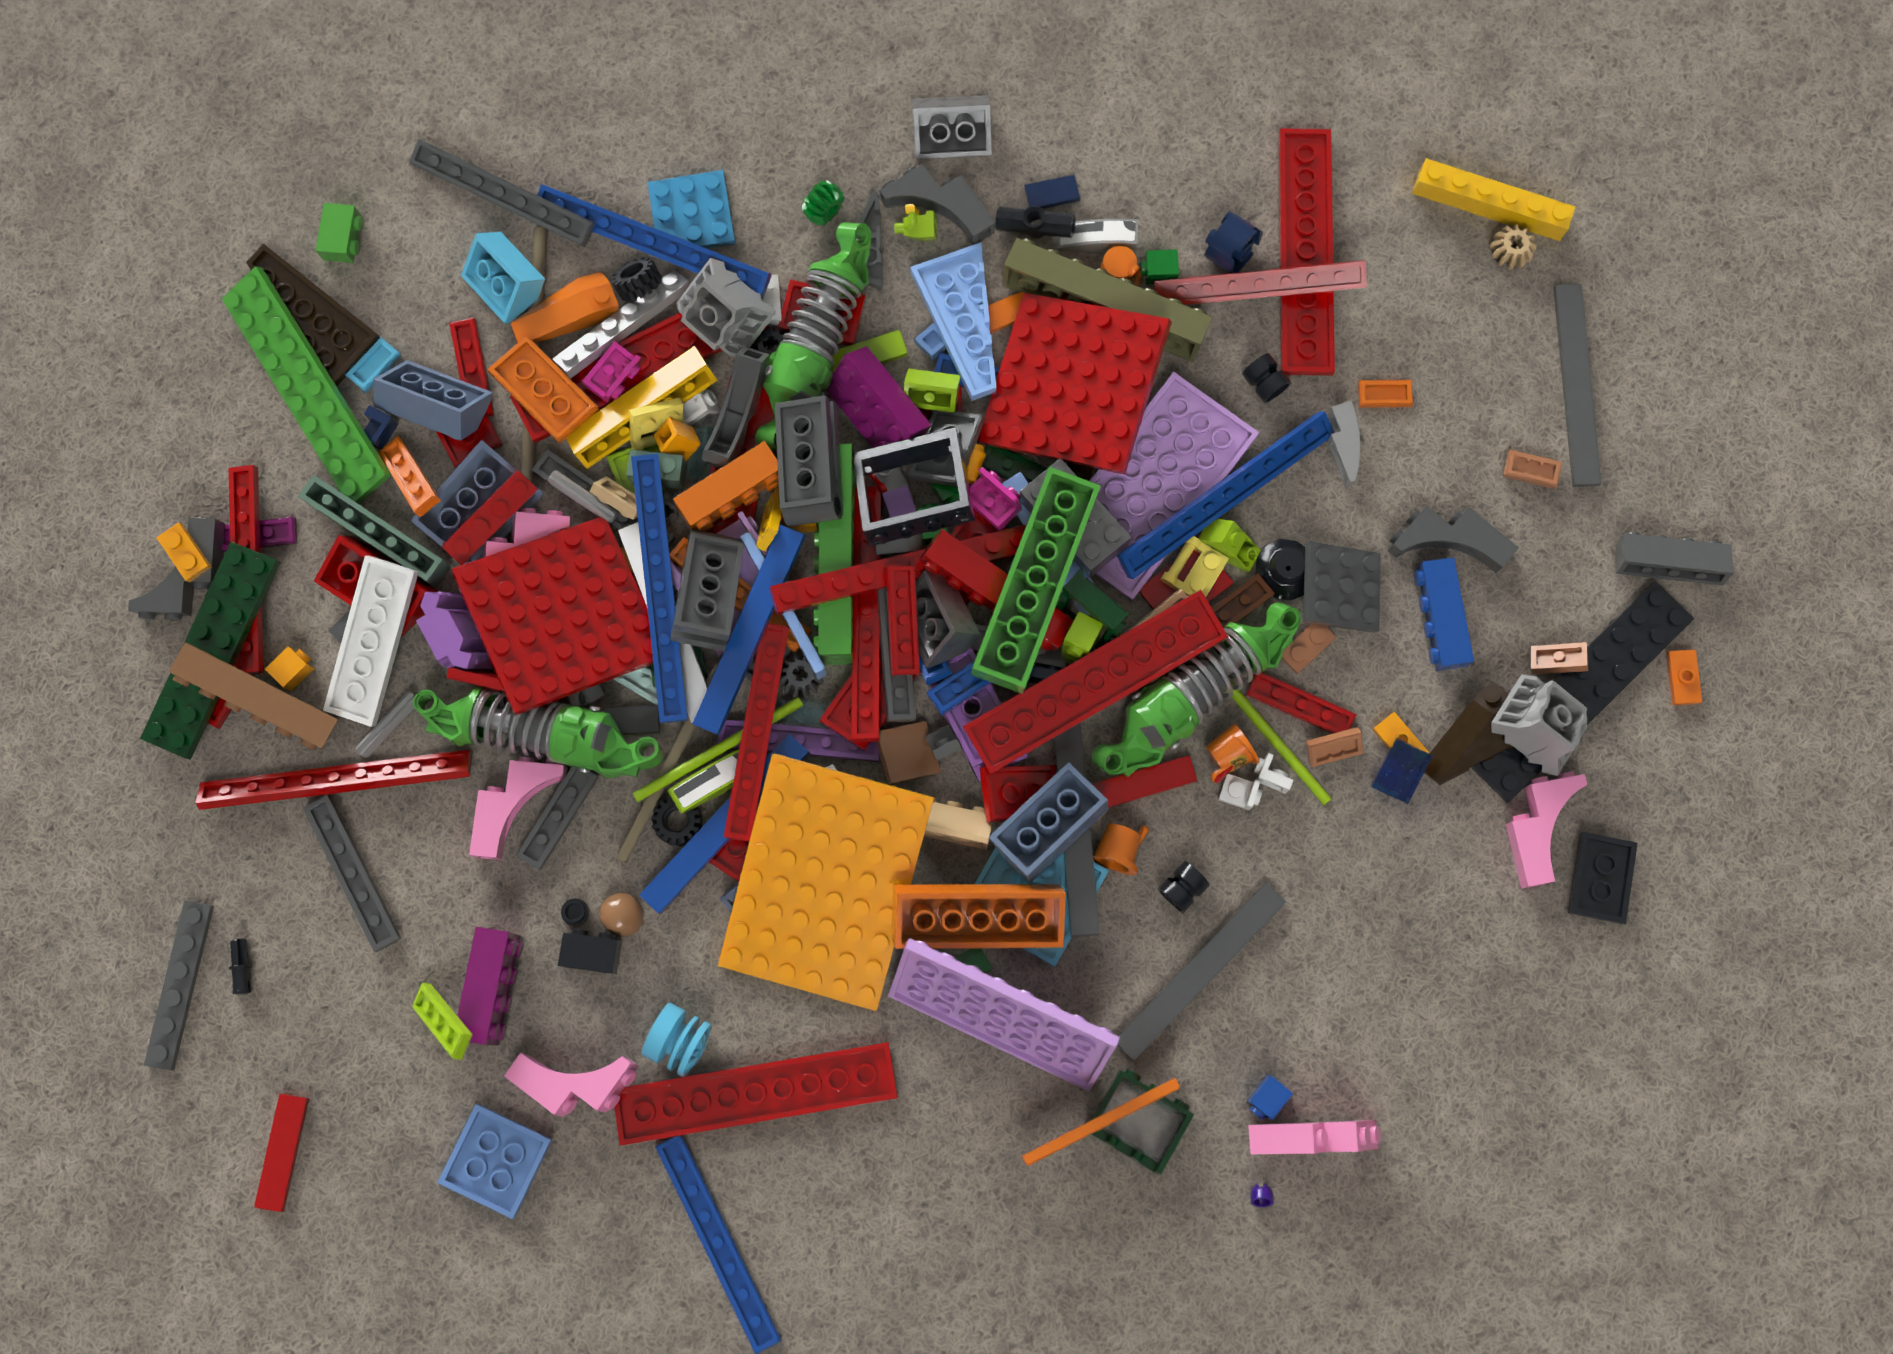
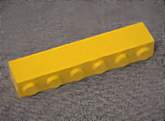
[1412,158,1576,242]
[566,346,718,469]

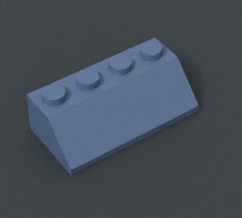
[373,360,493,440]
[989,762,1108,884]

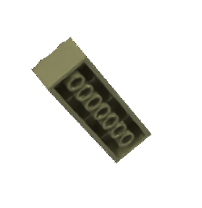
[1002,238,1212,363]

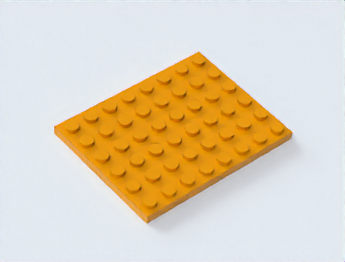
[718,753,934,1011]

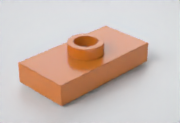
[1666,650,1703,705]

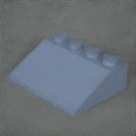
[410,440,544,565]

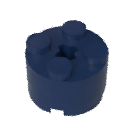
[1204,211,1263,273]

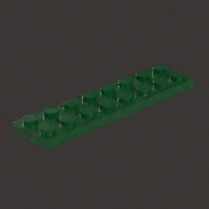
[140,542,281,760]

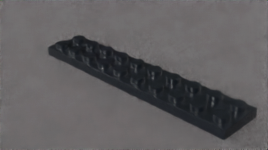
[1471,581,1695,803]

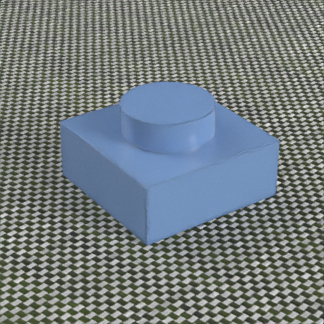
[914,323,947,361]

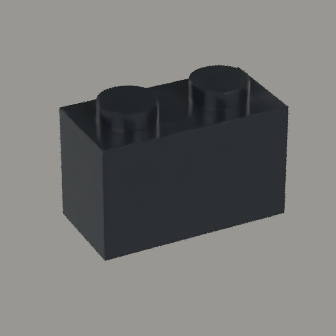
[558,929,622,974]

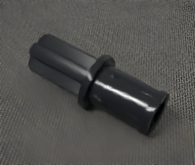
[229,938,252,995]

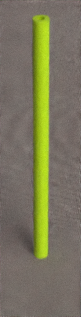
[1205,656,1332,805]
[632,697,803,802]

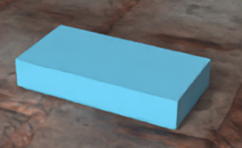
[346,337,402,393]

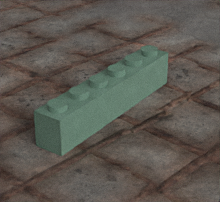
[298,475,451,588]

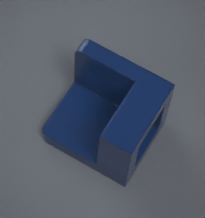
[364,405,398,450]

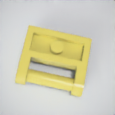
[629,398,683,451]
[1161,536,1229,597]

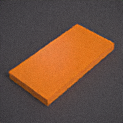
[487,335,599,444]

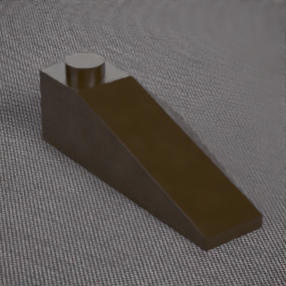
[1419,681,1514,785]

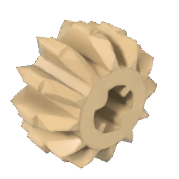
[1490,224,1537,270]

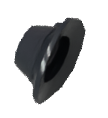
[1255,539,1305,600]

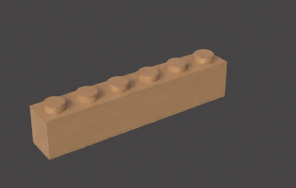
[168,643,339,750]

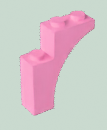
[483,508,570,558]
[469,757,569,860]
[1506,771,1588,889]
[504,1053,639,1117]
[1249,1120,1381,1154]

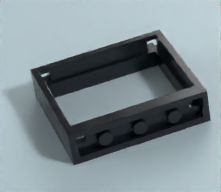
[852,427,975,546]

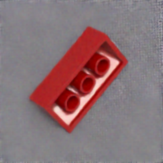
[313,535,439,637]

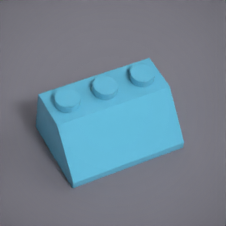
[461,232,545,324]

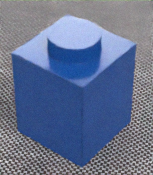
[1247,1075,1293,1121]

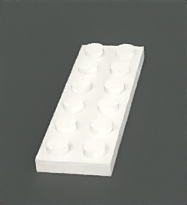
[323,556,418,727]

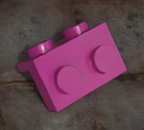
[582,341,641,403]
[969,467,1022,531]

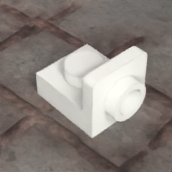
[683,389,720,426]
[1254,753,1293,794]
[1218,774,1263,810]

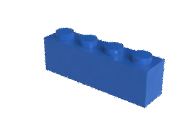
[1414,557,1474,671]

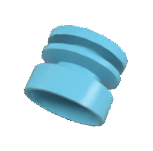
[641,1002,712,1078]

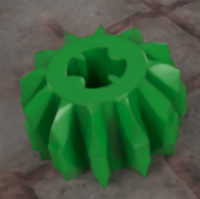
[801,180,845,226]

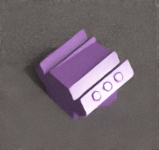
[416,592,494,670]

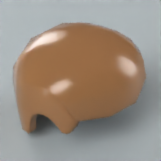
[599,892,644,937]

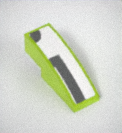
[668,750,739,814]

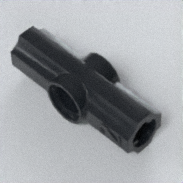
[995,206,1076,239]

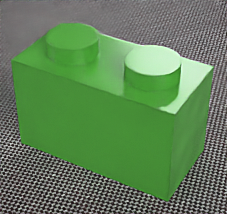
[316,203,364,263]

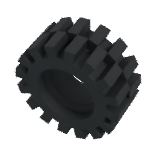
[611,257,662,302]
[651,796,703,846]

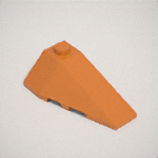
[510,271,619,343]

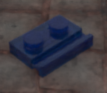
[1371,738,1433,804]

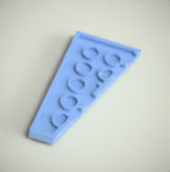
[910,242,996,401]

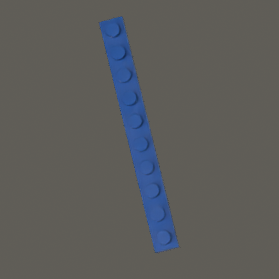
[538,184,772,299]
[1117,411,1334,579]
[631,454,688,724]

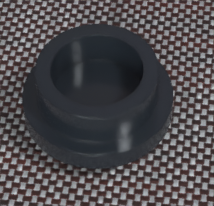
[561,898,589,926]

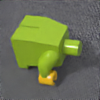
[894,204,938,241]

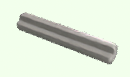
[548,470,618,524]
[355,691,415,758]

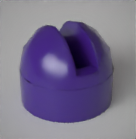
[1250,1184,1274,1207]

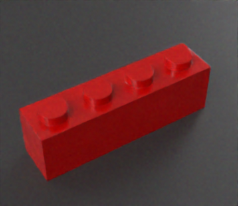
[442,469,538,565]

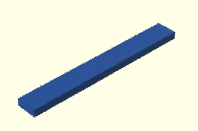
[693,525,806,735]
[639,734,810,914]
[655,1135,782,1354]

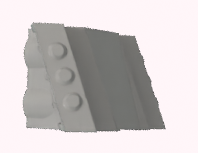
[677,258,775,357]
[1491,674,1587,776]

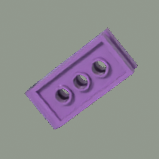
[928,647,1027,782]

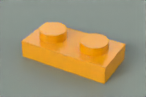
[156,522,212,582]

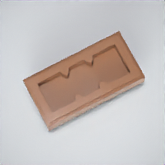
[1503,449,1562,489]
[1306,727,1363,767]

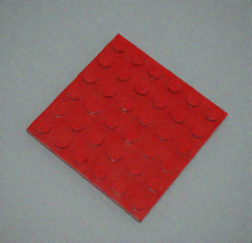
[977,293,1172,475]
[452,517,653,716]

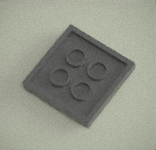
[1303,542,1381,633]

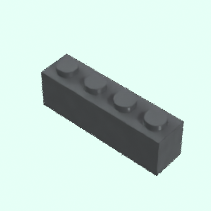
[1615,532,1733,585]

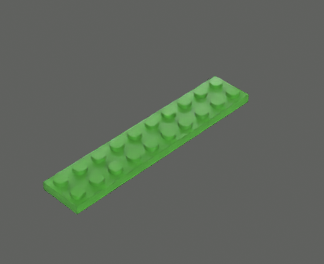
[222,266,392,504]

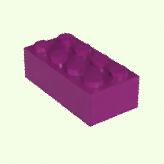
[825,346,932,448]
[457,927,523,1045]

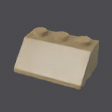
[924,797,993,850]

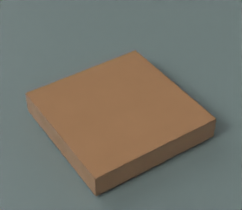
[876,721,941,785]

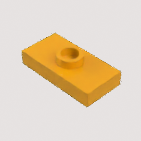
[1372,712,1430,771]

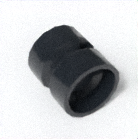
[1242,353,1292,403]
[1158,861,1210,913]

